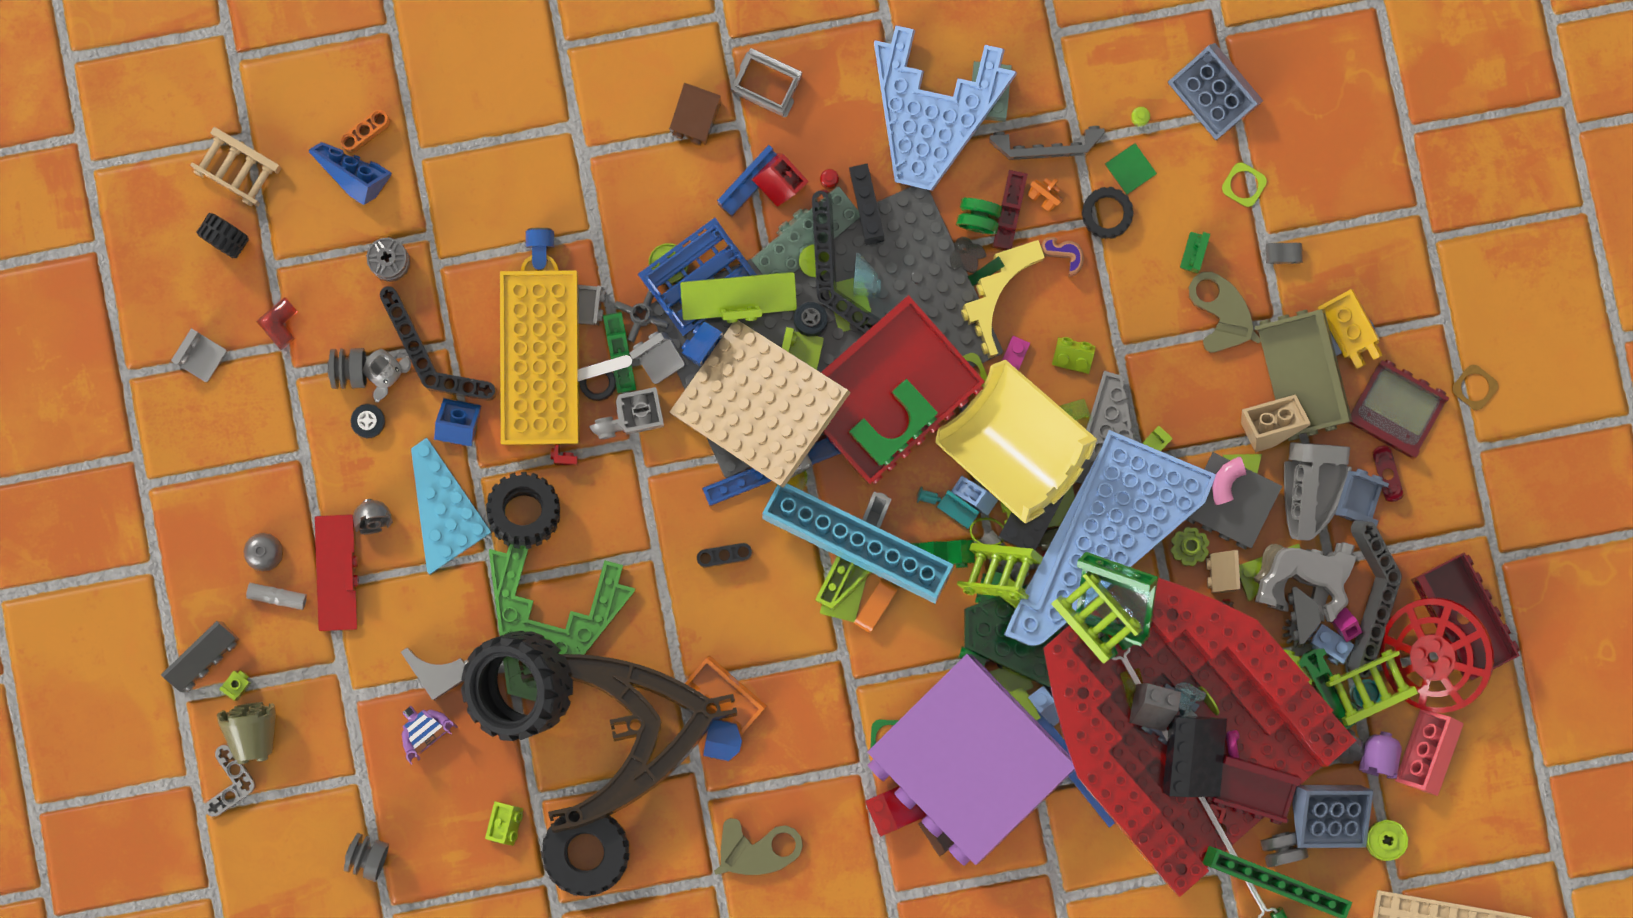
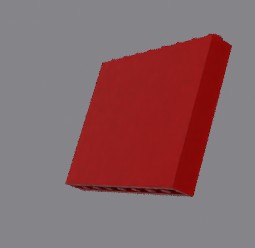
[820,295,985,485]

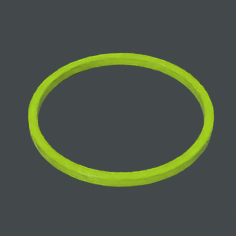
[970,517,1004,545]

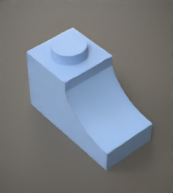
[951,476,998,516]

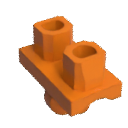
[1028,178,1064,212]

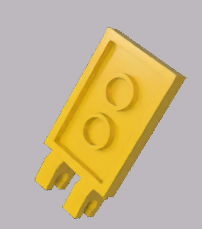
[1318,289,1383,369]

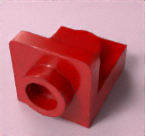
[551,444,578,466]

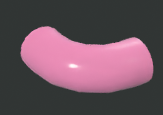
[1212,456,1246,505]

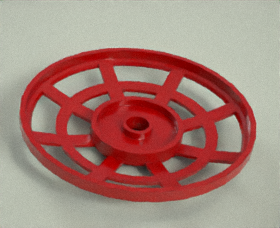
[1380,598,1494,713]

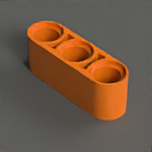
[340,110,390,153]
[854,578,900,633]

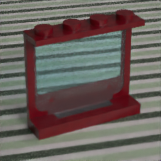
[1348,360,1449,459]

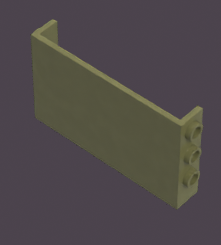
[1255,309,1352,441]

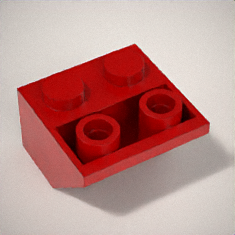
[751,153,809,207]

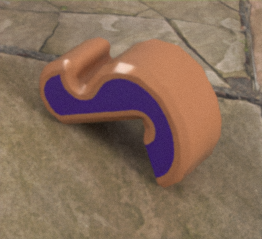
[1041,237,1084,277]

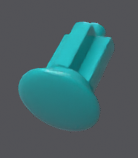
[917,486,941,504]

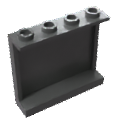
[1186,452,1282,550]

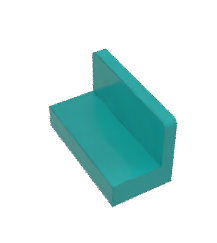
[937,490,980,529]

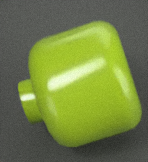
[1131,107,1150,127]

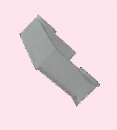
[731,48,802,117]

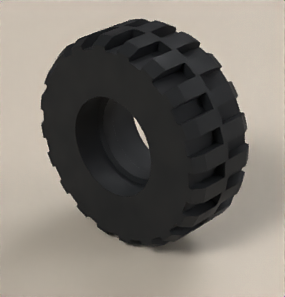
[541,813,630,896]

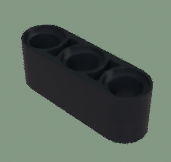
[697,543,752,568]

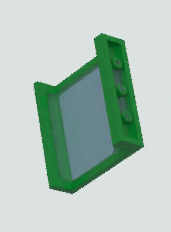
[1076,552,1158,646]

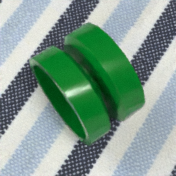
[956,198,1002,235]

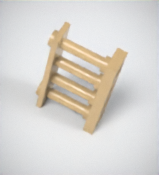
[190,127,282,207]

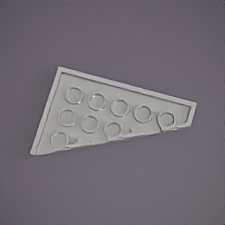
[1075,371,1134,484]

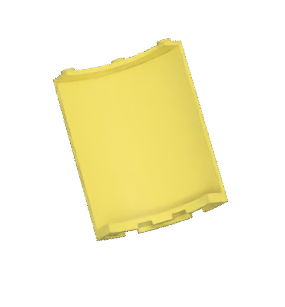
[935,360,1097,524]

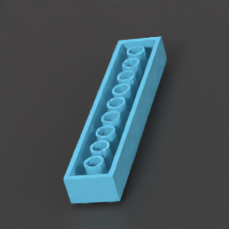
[762,484,953,604]

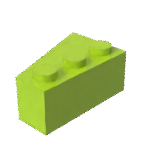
[815,556,871,610]

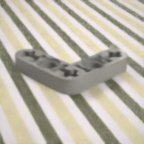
[205,745,255,816]

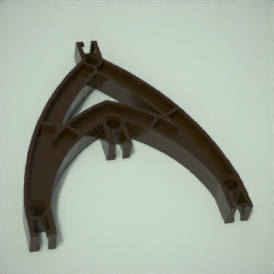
[518,654,737,833]

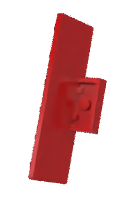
[315,514,359,631]

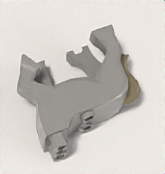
[1254,542,1356,622]

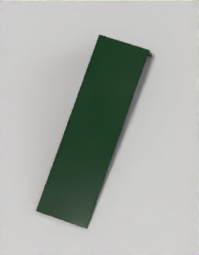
[967,256,1004,286]

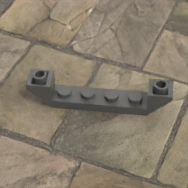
[989,126,1105,160]

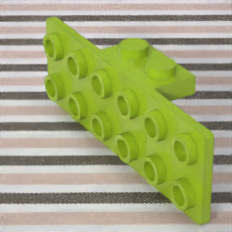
[680,272,797,323]

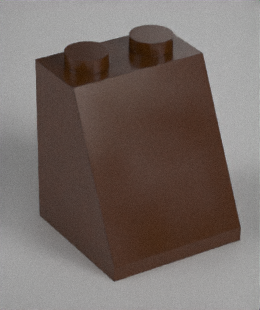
[669,83,722,146]

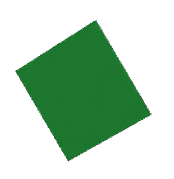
[1105,143,1157,195]

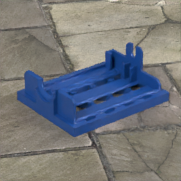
[638,217,757,336]

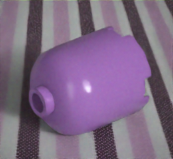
[1359,731,1402,779]

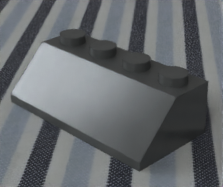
[161,621,239,693]

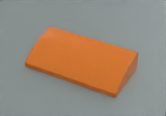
[684,655,767,736]

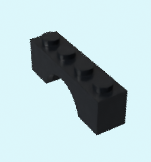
[849,163,885,245]

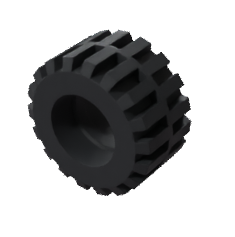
[196,213,249,258]

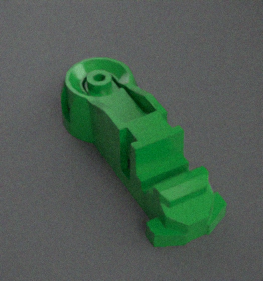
[1298,648,1358,729]

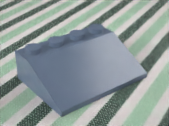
[1168,43,1263,140]
[1292,785,1373,848]

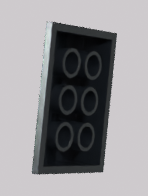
[1163,715,1227,797]

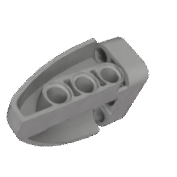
[1284,442,1352,540]

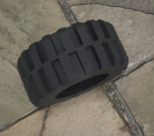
[486,472,560,549]

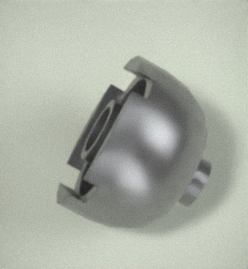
[353,499,393,535]
[243,533,282,571]

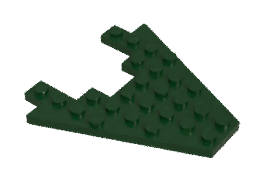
[964,583,1116,689]

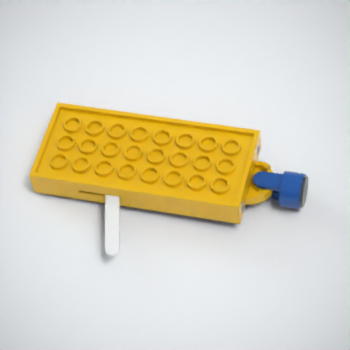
[500,228,632,445]

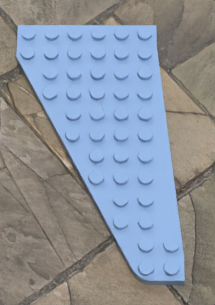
[1004,430,1216,646]

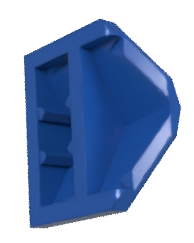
[703,720,742,761]

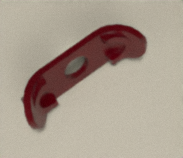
[1372,446,1404,502]

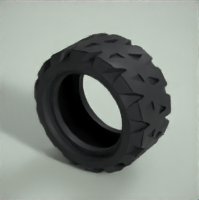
[461,631,573,741]

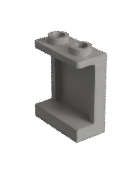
[579,285,606,326]

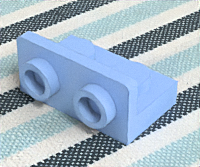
[1309,624,1354,665]

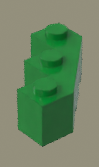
[910,540,975,568]

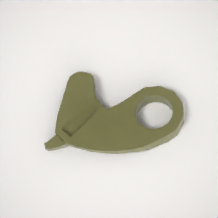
[1188,272,1261,353]
[714,818,803,875]

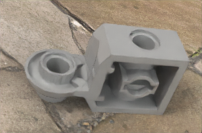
[589,387,664,439]

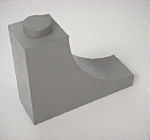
[401,648,468,701]

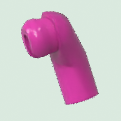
[1226,730,1240,758]

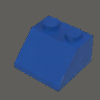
[681,322,723,368]
[434,398,481,447]

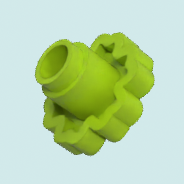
[1170,527,1209,566]

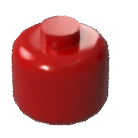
[820,169,839,189]

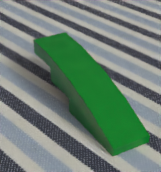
[603,312,636,393]

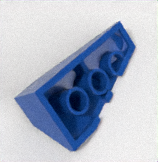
[309,142,392,205]

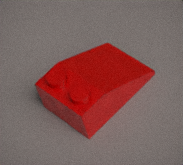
[865,786,927,837]

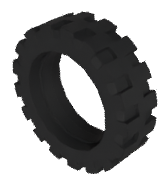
[1082,187,1134,239]

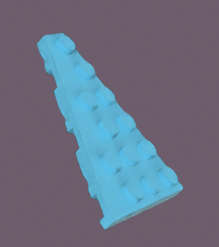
[411,438,492,575]

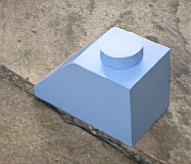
[1028,686,1059,726]

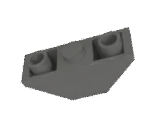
[1288,587,1321,648]

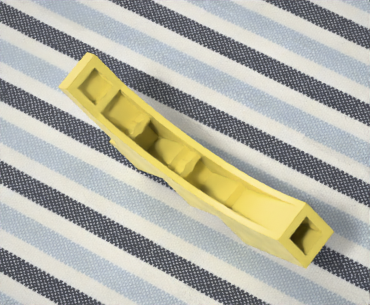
[961,240,1045,359]

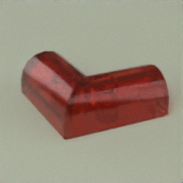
[256,297,298,350]

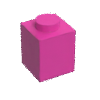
[1332,607,1362,643]

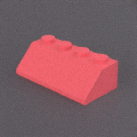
[1395,709,1464,796]

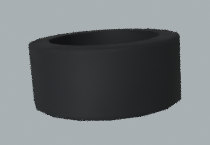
[579,364,616,401]

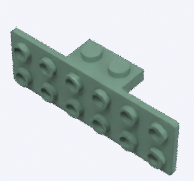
[751,187,860,275]

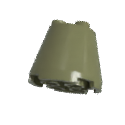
[217,702,276,764]

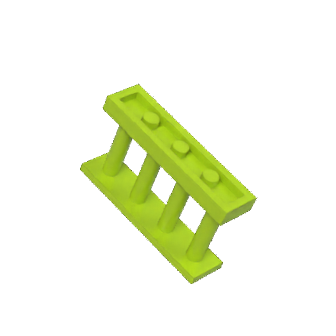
[957,543,1043,600]
[1051,571,1142,664]
[1325,649,1418,726]

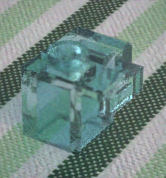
[1174,682,1207,713]

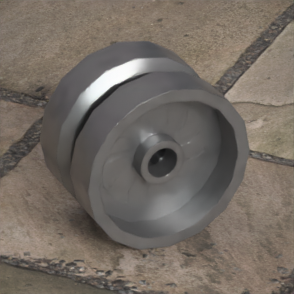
[1260,831,1309,867]

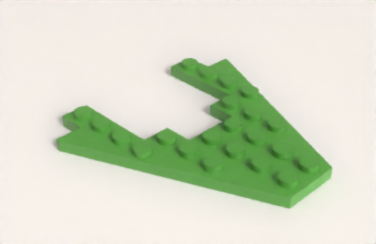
[489,544,636,701]

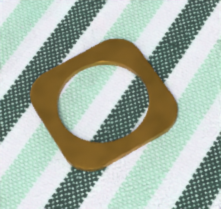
[1452,365,1498,410]

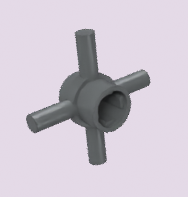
[614,290,670,343]

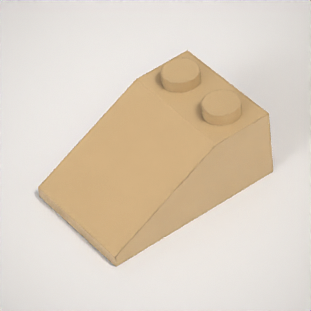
[1241,394,1310,452]
[1206,550,1240,593]

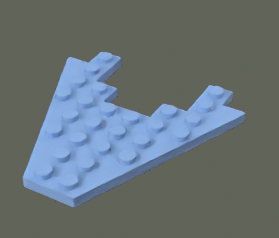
[874,26,1017,191]

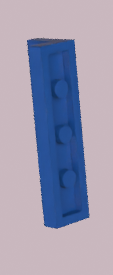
[717,145,777,216]

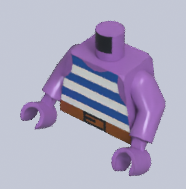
[402,706,458,765]

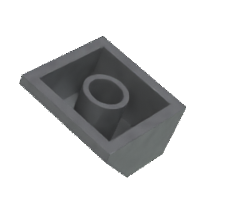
[1129,683,1181,731]

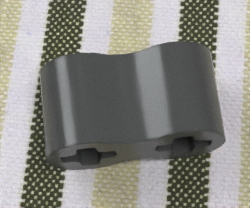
[1266,243,1303,264]

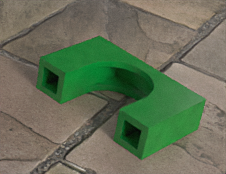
[849,379,938,466]

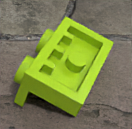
[485,801,523,846]

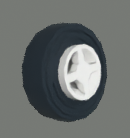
[350,404,385,439]

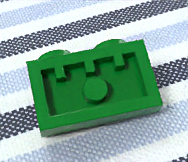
[1180,232,1210,273]

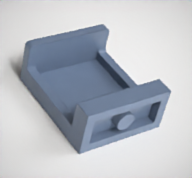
[1335,469,1389,527]

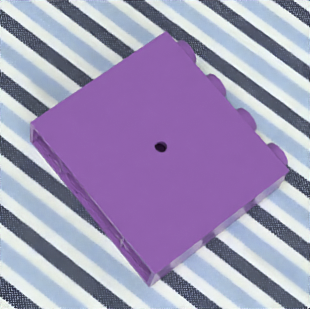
[867,654,1075,866]

